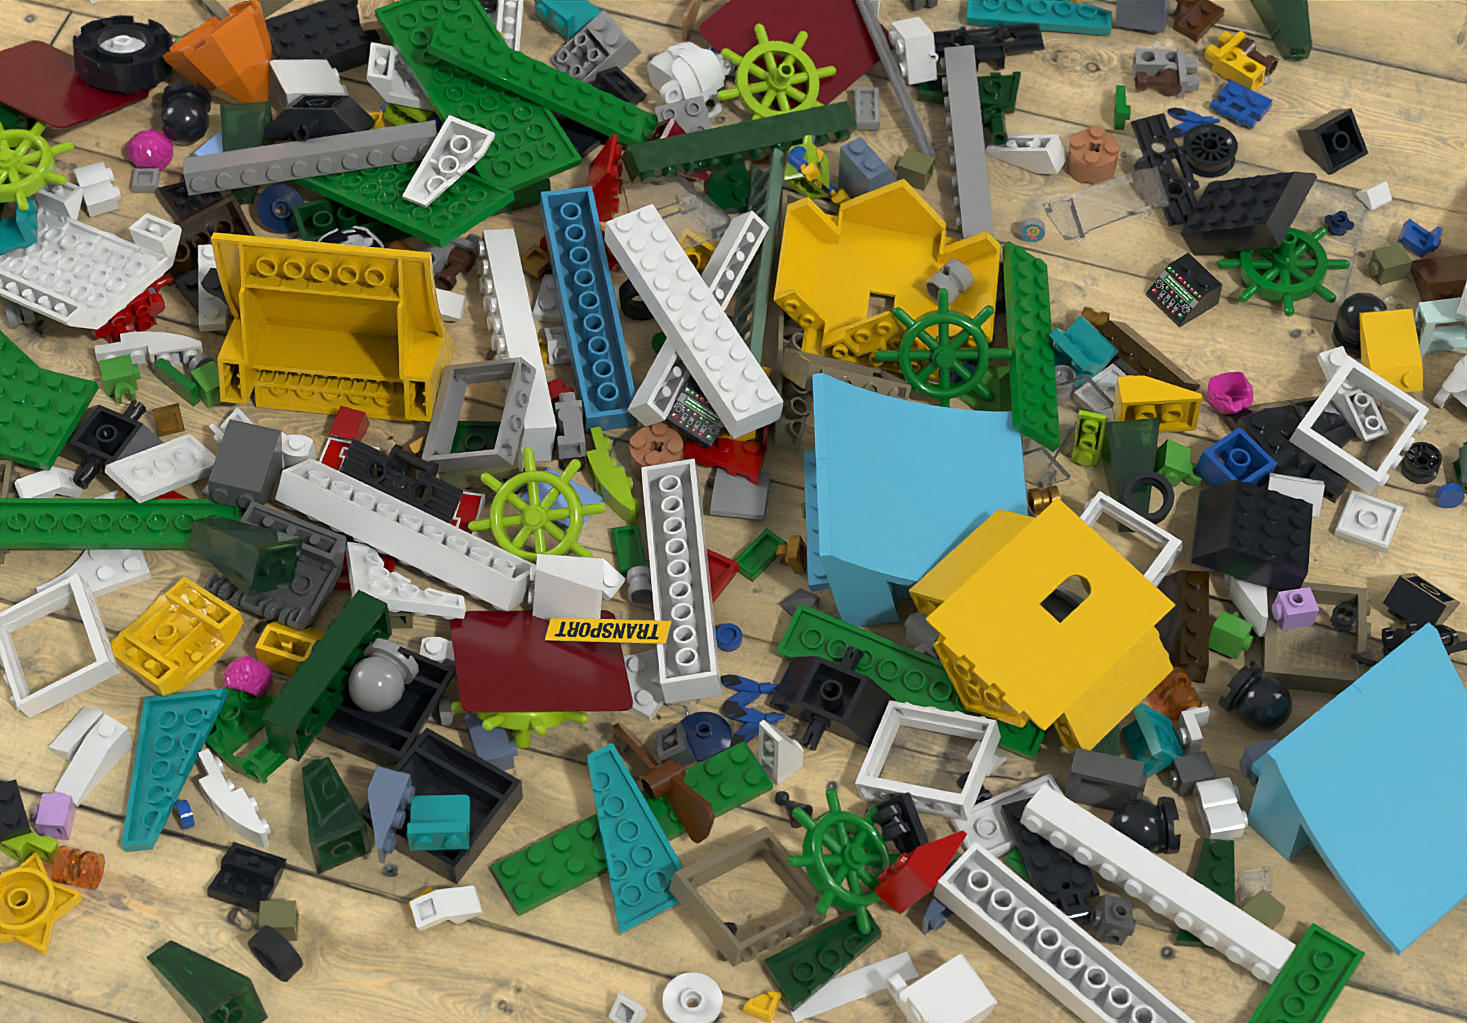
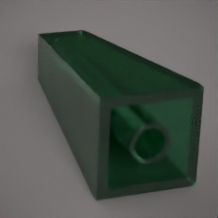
[1250,0,1312,61]
[220,101,275,205]
[1101,418,1160,533]
[189,515,304,597]
[302,756,372,875]
[146,940,268,1023]

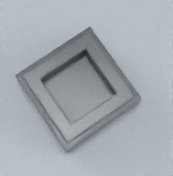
[131,168,160,193]

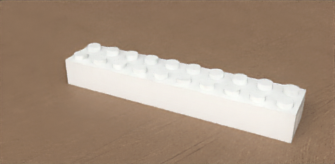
[604,204,784,439]
[475,229,557,463]
[275,458,535,611]
[641,459,722,704]
[934,841,1196,1023]

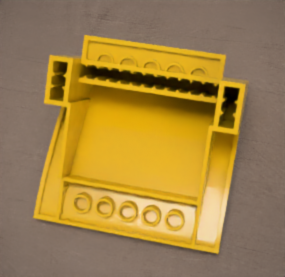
[211,232,455,422]

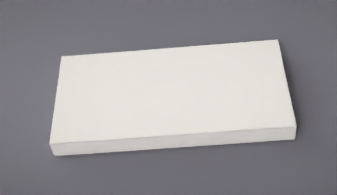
[105,433,216,503]
[948,773,1065,858]

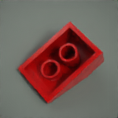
[874,830,967,915]

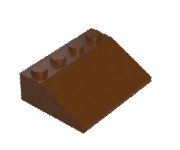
[1410,254,1467,302]

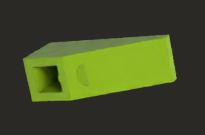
[1071,410,1106,467]

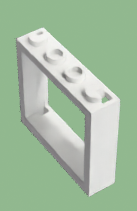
[1289,356,1429,495]
[1052,491,1183,608]
[0,573,120,718]
[855,701,1001,821]

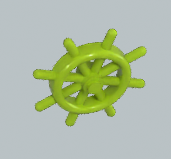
[717,24,836,120]
[0,120,74,211]
[468,447,606,564]
[451,701,589,748]

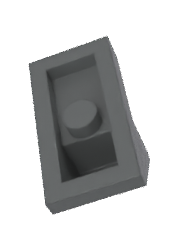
[655,722,696,767]

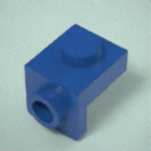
[1398,219,1443,258]

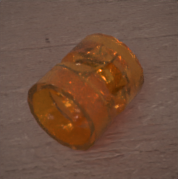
[1154,667,1202,721]
[51,845,105,891]

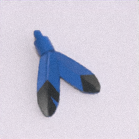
[1168,107,1220,137]
[720,674,779,710]
[724,705,785,746]

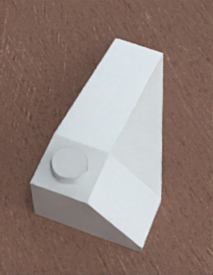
[402,115,495,207]

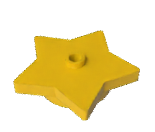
[0,852,82,956]

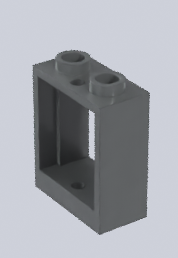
[1066,747,1148,812]

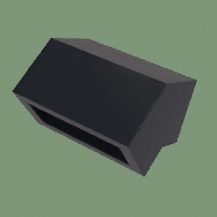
[1308,462,1349,503]

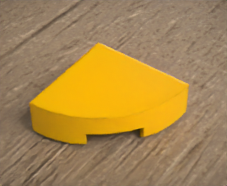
[743,991,782,1023]

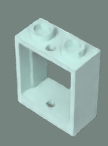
[1414,297,1467,355]

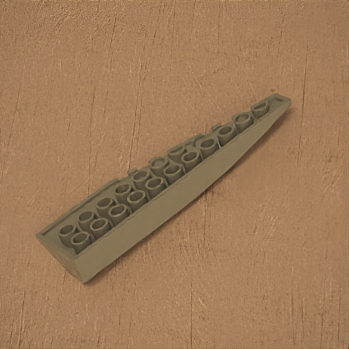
[765,189,839,453]

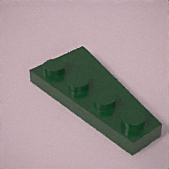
[917,71,1021,114]
[707,161,751,218]
[450,421,557,454]
[1175,838,1235,949]
[764,909,882,1012]

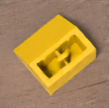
[255,620,326,676]

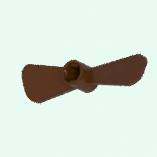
[613,722,714,843]

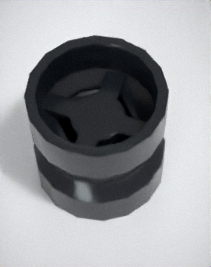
[873,804,911,842]

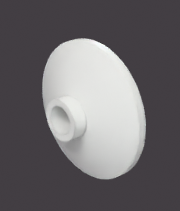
[662,972,723,1023]

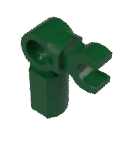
[981,105,1008,145]

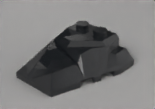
[1222,396,1356,479]

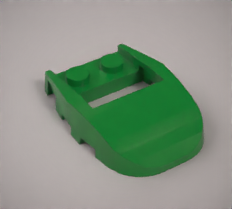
[205,687,289,784]

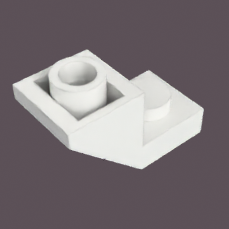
[14,467,83,498]
[409,885,483,931]

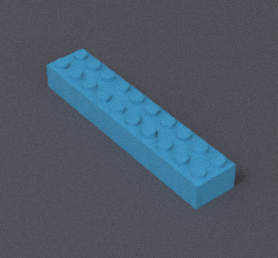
[540,186,638,433]

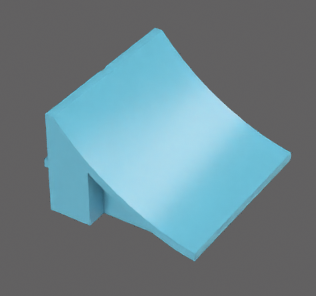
[803,373,1028,627]
[1248,622,1467,956]

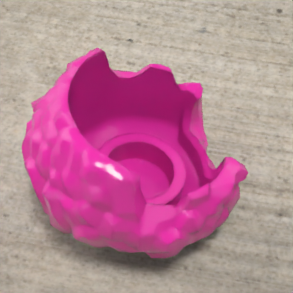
[125,129,174,171]
[1207,371,1253,415]
[223,656,273,698]

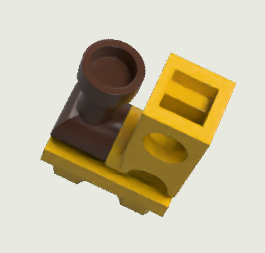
[1204,31,1279,91]

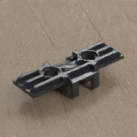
[931,23,1045,72]
[1131,113,1200,227]
[339,438,464,524]
[1351,622,1467,667]

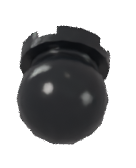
[160,81,211,145]
[1332,293,1387,359]
[1218,660,1293,732]
[1109,796,1181,855]

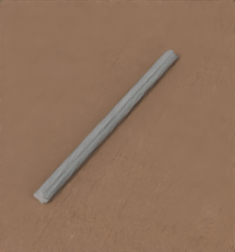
[856,0,937,159]

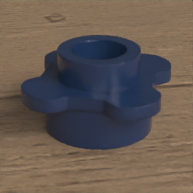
[1324,211,1354,236]

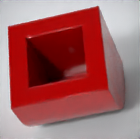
[329,406,370,441]

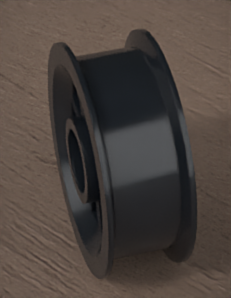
[1183,124,1238,178]

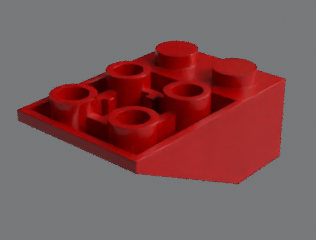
[585,134,623,222]

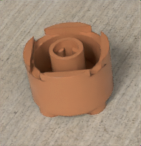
[1067,125,1120,186]
[630,422,684,484]

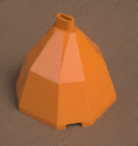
[163,0,272,117]

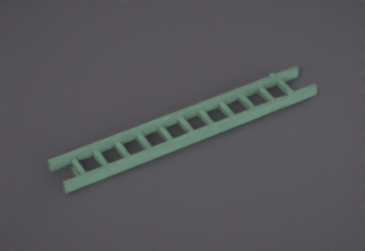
[733,148,785,365]

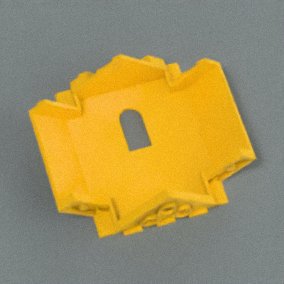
[774,179,1001,380]
[908,498,1175,752]

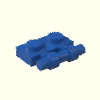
[1209,80,1273,129]

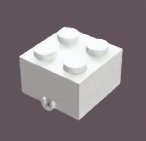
[889,17,938,85]

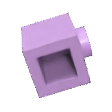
[1272,587,1319,630]
[34,792,76,840]

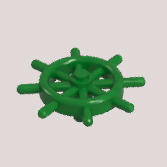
[1217,226,1350,317]
[875,288,1013,408]
[788,788,901,934]

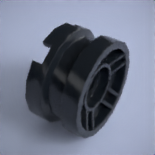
[1401,442,1442,484]

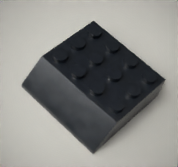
[265,0,381,74]
[1180,171,1317,256]
[1190,479,1313,592]
[316,647,456,765]
[359,728,523,884]

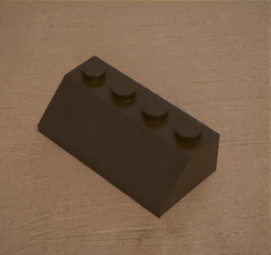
[163,194,255,287]
[1097,320,1200,392]
[1154,570,1209,683]

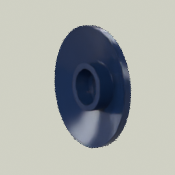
[257,184,305,233]
[681,712,732,762]

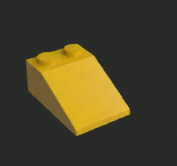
[1359,308,1423,392]
[1112,375,1203,435]

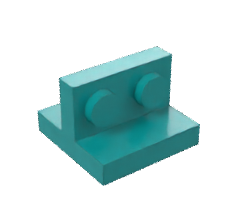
[1049,316,1118,387]
[1121,703,1186,779]

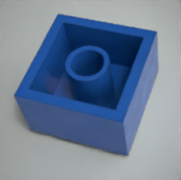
[1195,427,1277,487]

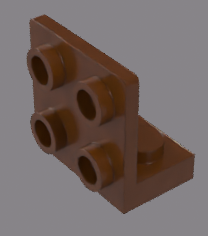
[1173,0,1225,43]

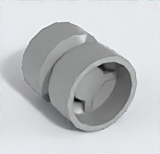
[925,259,974,305]

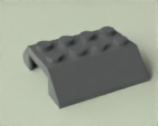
[204,501,346,631]

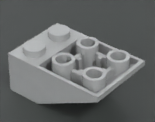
[550,10,641,83]

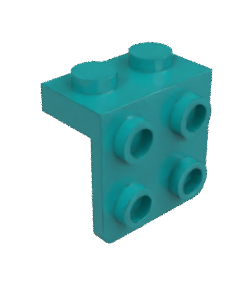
[534,0,601,40]
[0,197,39,255]
[407,795,470,851]

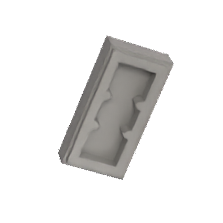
[854,87,880,130]

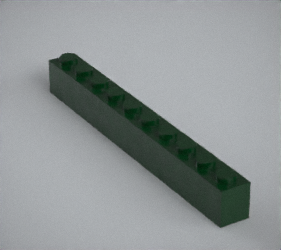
[621,101,858,184]

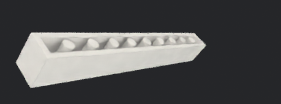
[627,211,769,427]
[1020,784,1296,984]

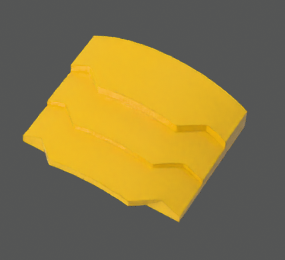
[110,576,244,696]

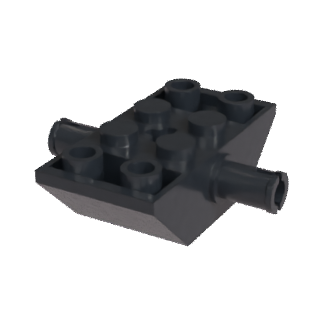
[264,94,375,142]
[59,400,164,489]
[769,646,895,751]

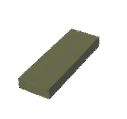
[443,449,523,489]

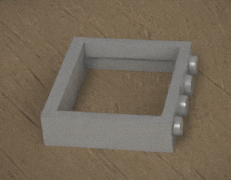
[422,357,536,473]

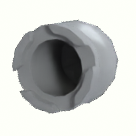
[348,638,419,712]

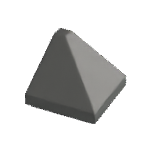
[780,588,819,617]

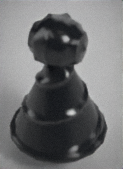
[774,790,813,828]

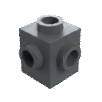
[1090,894,1136,946]

